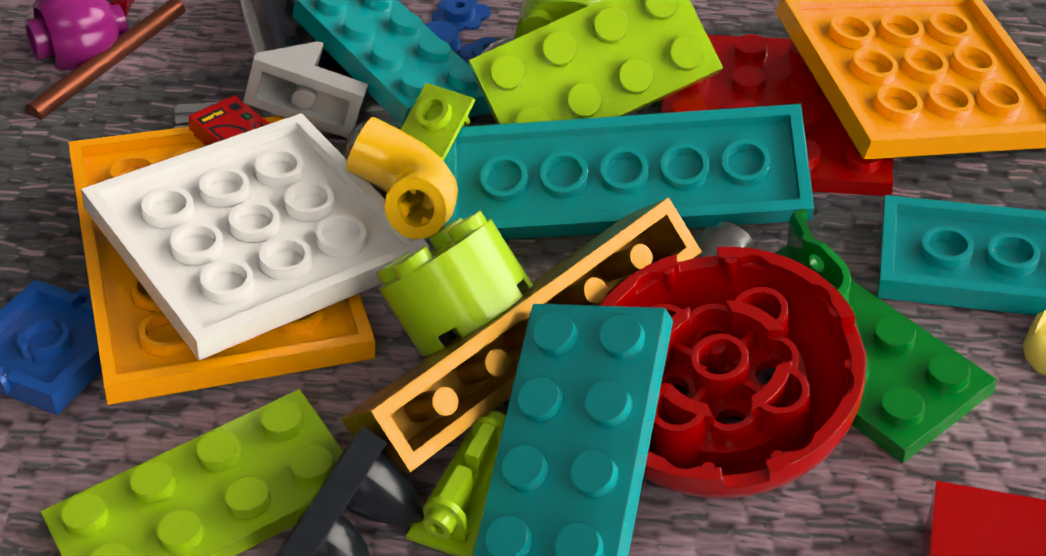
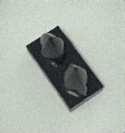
[275,426,424,556]

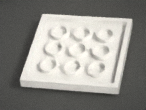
[81,113,429,360]

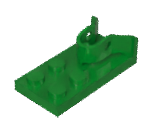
[775,209,997,464]

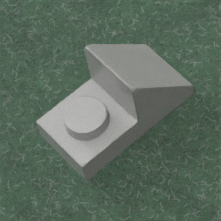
[243,42,368,140]

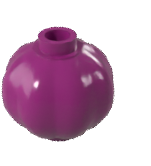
[25,0,128,70]

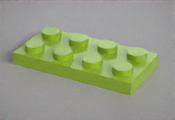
[469,0,723,124]
[40,389,343,556]

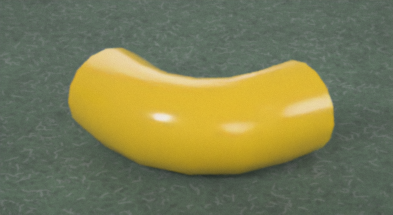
[346,117,458,240]

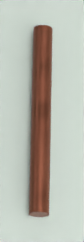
[25,0,186,120]

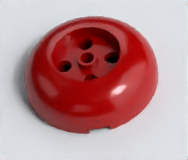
[599,246,867,499]

